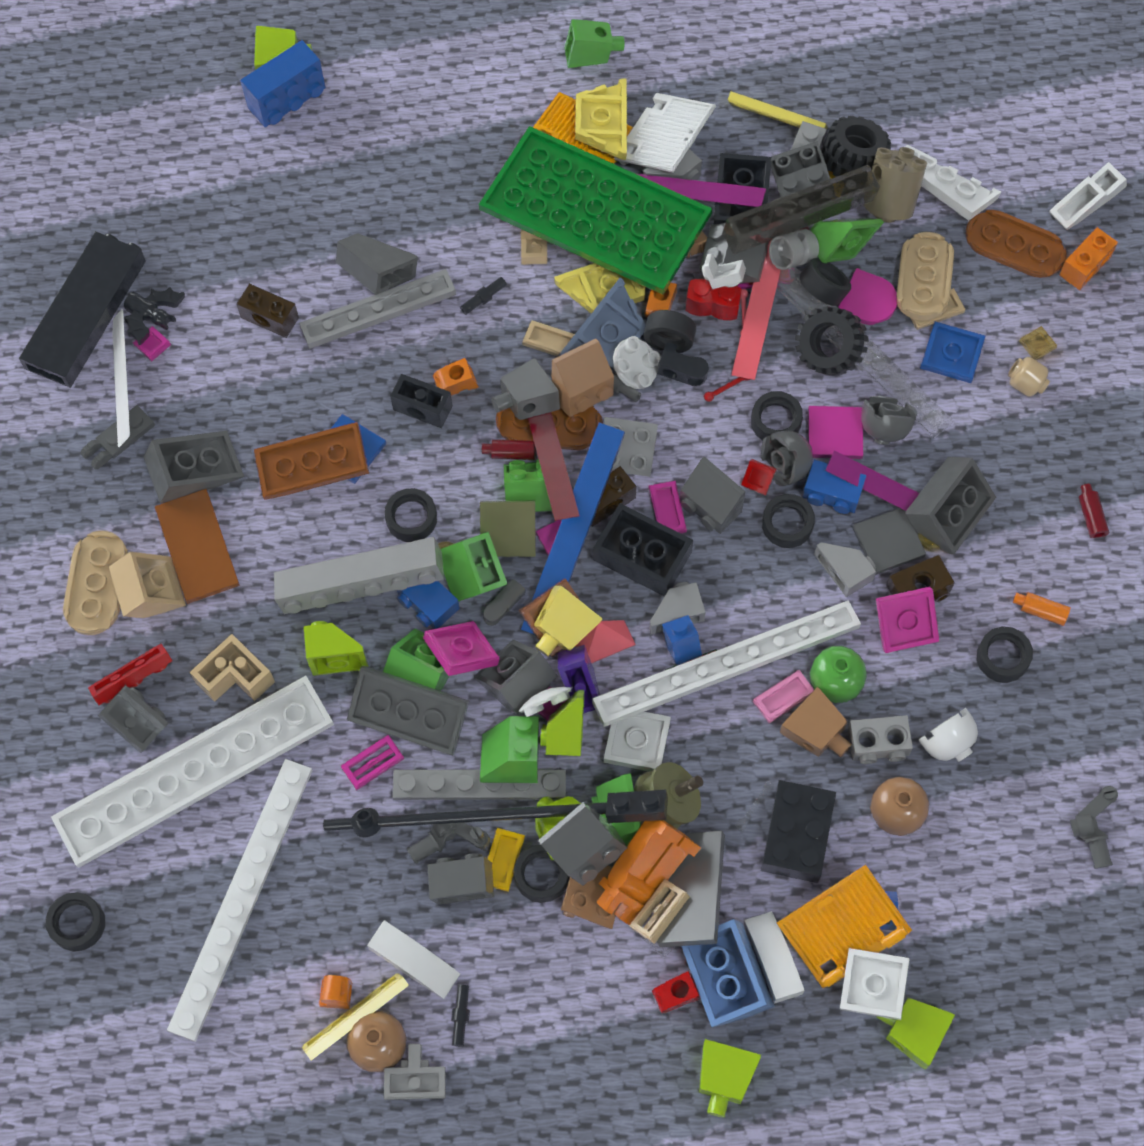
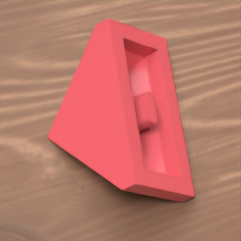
[575,620,636,663]

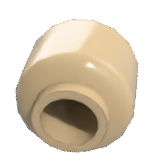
[1008,357,1050,397]

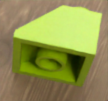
[304,621,369,676]
[540,690,584,756]

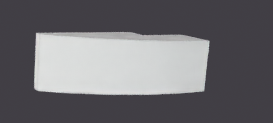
[1049,162,1127,230]
[744,911,804,1004]
[367,920,460,999]

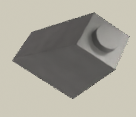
[336,233,418,295]

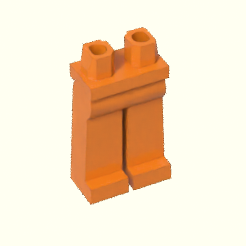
[596,820,701,925]

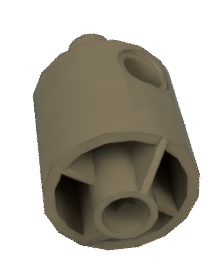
[863,147,927,223]

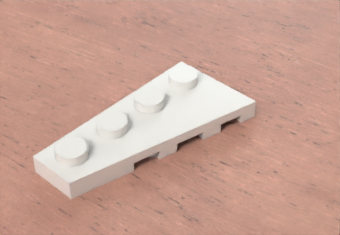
[905,145,1001,221]

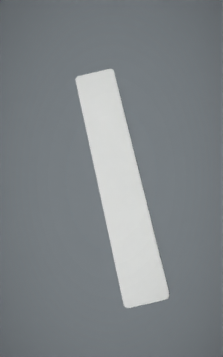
[112,309,130,447]

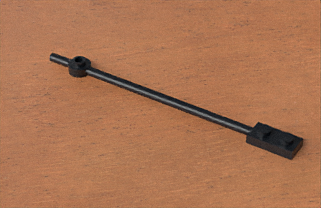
[323,789,668,838]

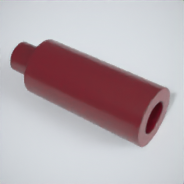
[482,439,536,460]
[1078,484,1110,538]

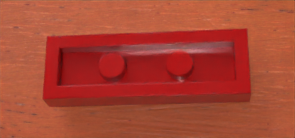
[88,643,172,706]

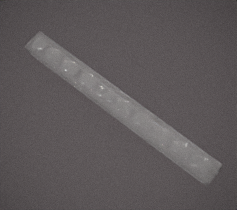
[777,267,954,440]

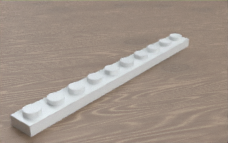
[592,600,861,727]
[167,759,313,1042]

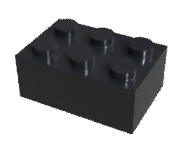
[593,503,693,597]
[761,780,836,883]

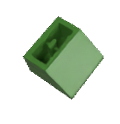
[504,459,552,512]
[441,532,507,601]

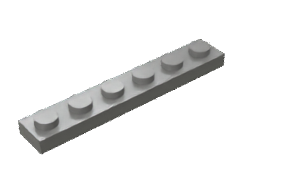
[299,269,456,349]
[393,770,566,800]

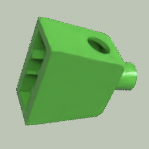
[564,19,625,68]

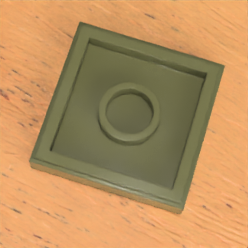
[480,501,536,557]

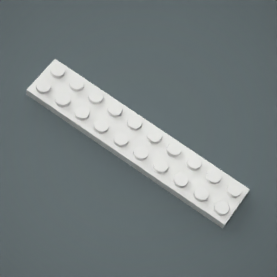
[51,676,334,868]

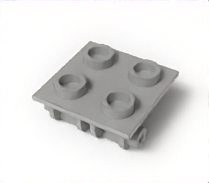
[603,417,658,477]

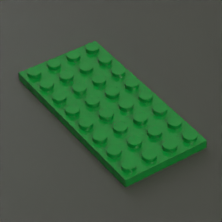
[479,126,712,295]

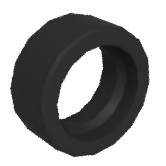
[800,258,851,306]
[644,310,696,353]
[751,391,803,441]
[385,488,437,542]
[762,494,815,548]
[976,626,1033,683]
[514,844,569,903]
[46,892,106,952]

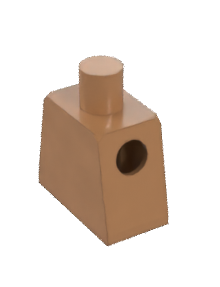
[780,687,852,758]

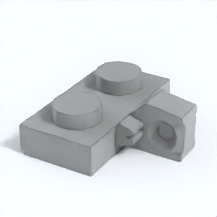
[384,1044,446,1100]

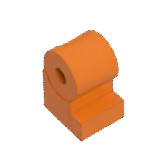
[645,283,677,318]
[433,358,479,395]
[319,975,353,1009]

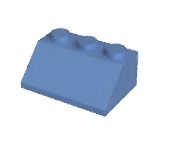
[681,919,775,1027]

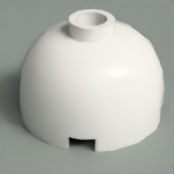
[919,708,978,762]

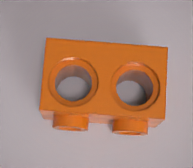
[1059,227,1118,290]

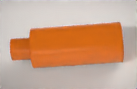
[1012,592,1071,626]

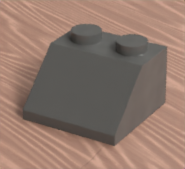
[700,222,770,283]
[680,457,745,534]
[474,639,558,714]
[538,802,627,886]

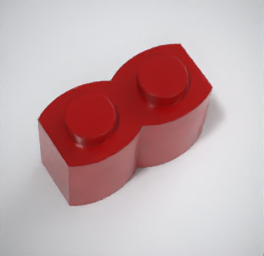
[686,279,742,321]

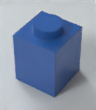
[662,615,702,665]

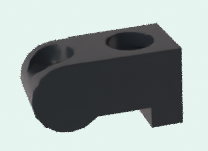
[657,342,709,386]

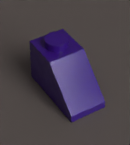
[558,645,600,714]

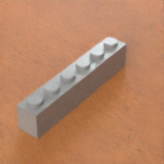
[274,537,444,614]

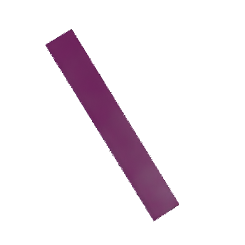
[637,174,766,207]
[825,450,920,511]

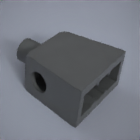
[491,359,560,420]

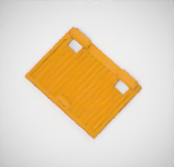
[533,92,633,164]
[777,864,912,988]

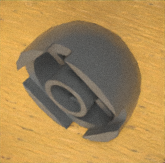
[861,396,917,445]
[761,431,813,486]

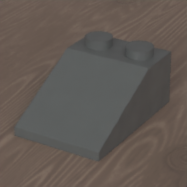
[143,430,244,503]

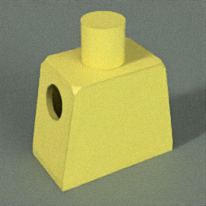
[534,586,602,657]

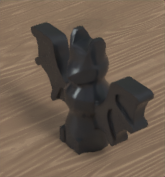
[124,287,185,345]

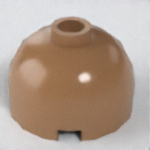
[870,777,929,836]
[347,1011,407,1072]

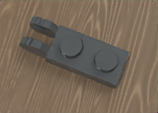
[80,405,155,470]

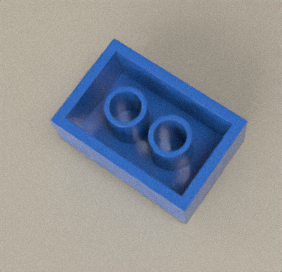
[240,40,326,127]

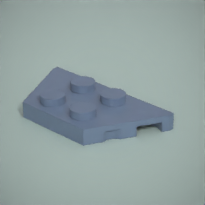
[558,278,646,370]

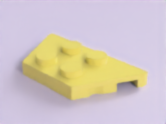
[575,78,627,160]
[554,263,646,313]

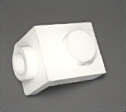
[702,253,746,289]

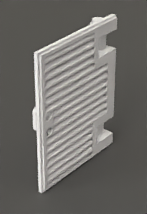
[614,93,716,173]

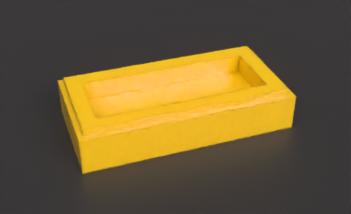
[488,828,525,892]

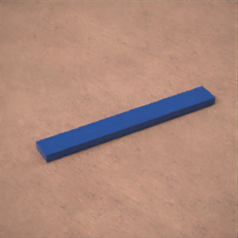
[521,423,625,635]

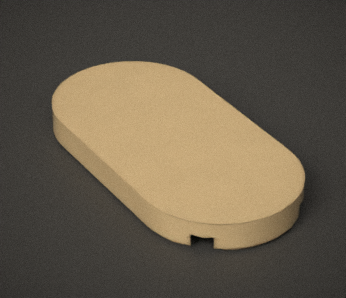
[896,232,954,321]
[63,530,128,635]

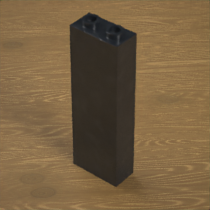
[19,231,146,388]

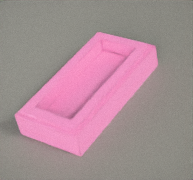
[753,670,814,724]

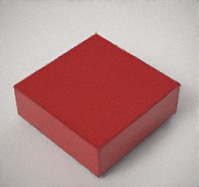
[741,459,777,495]

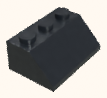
[713,153,771,230]

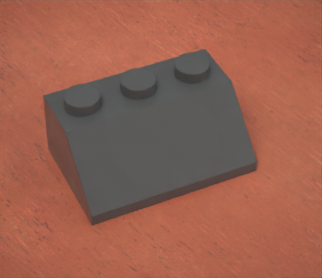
[905,457,996,555]

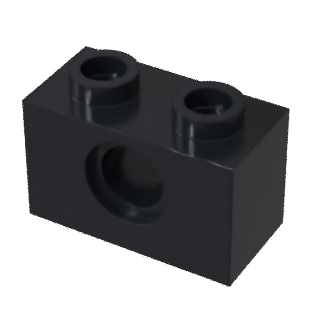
[390,373,453,429]

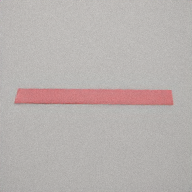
[732,232,781,380]

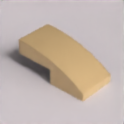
[521,229,547,265]

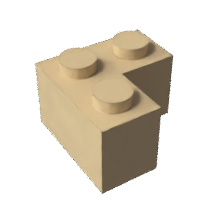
[190,634,275,702]

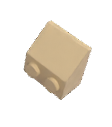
[109,552,186,618]

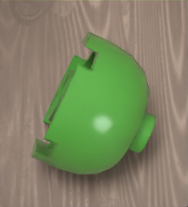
[810,646,867,703]

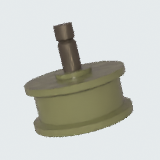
[634,762,703,829]

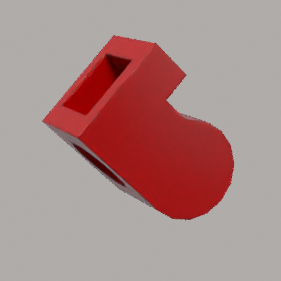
[652,971,701,1013]

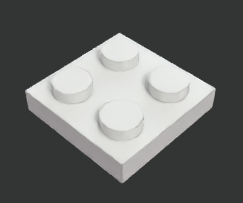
[604,712,671,771]
[840,948,910,1020]

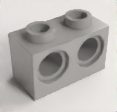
[848,715,913,764]

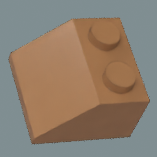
[551,338,614,417]

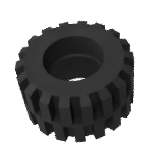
[821,116,891,184]
[795,306,869,375]

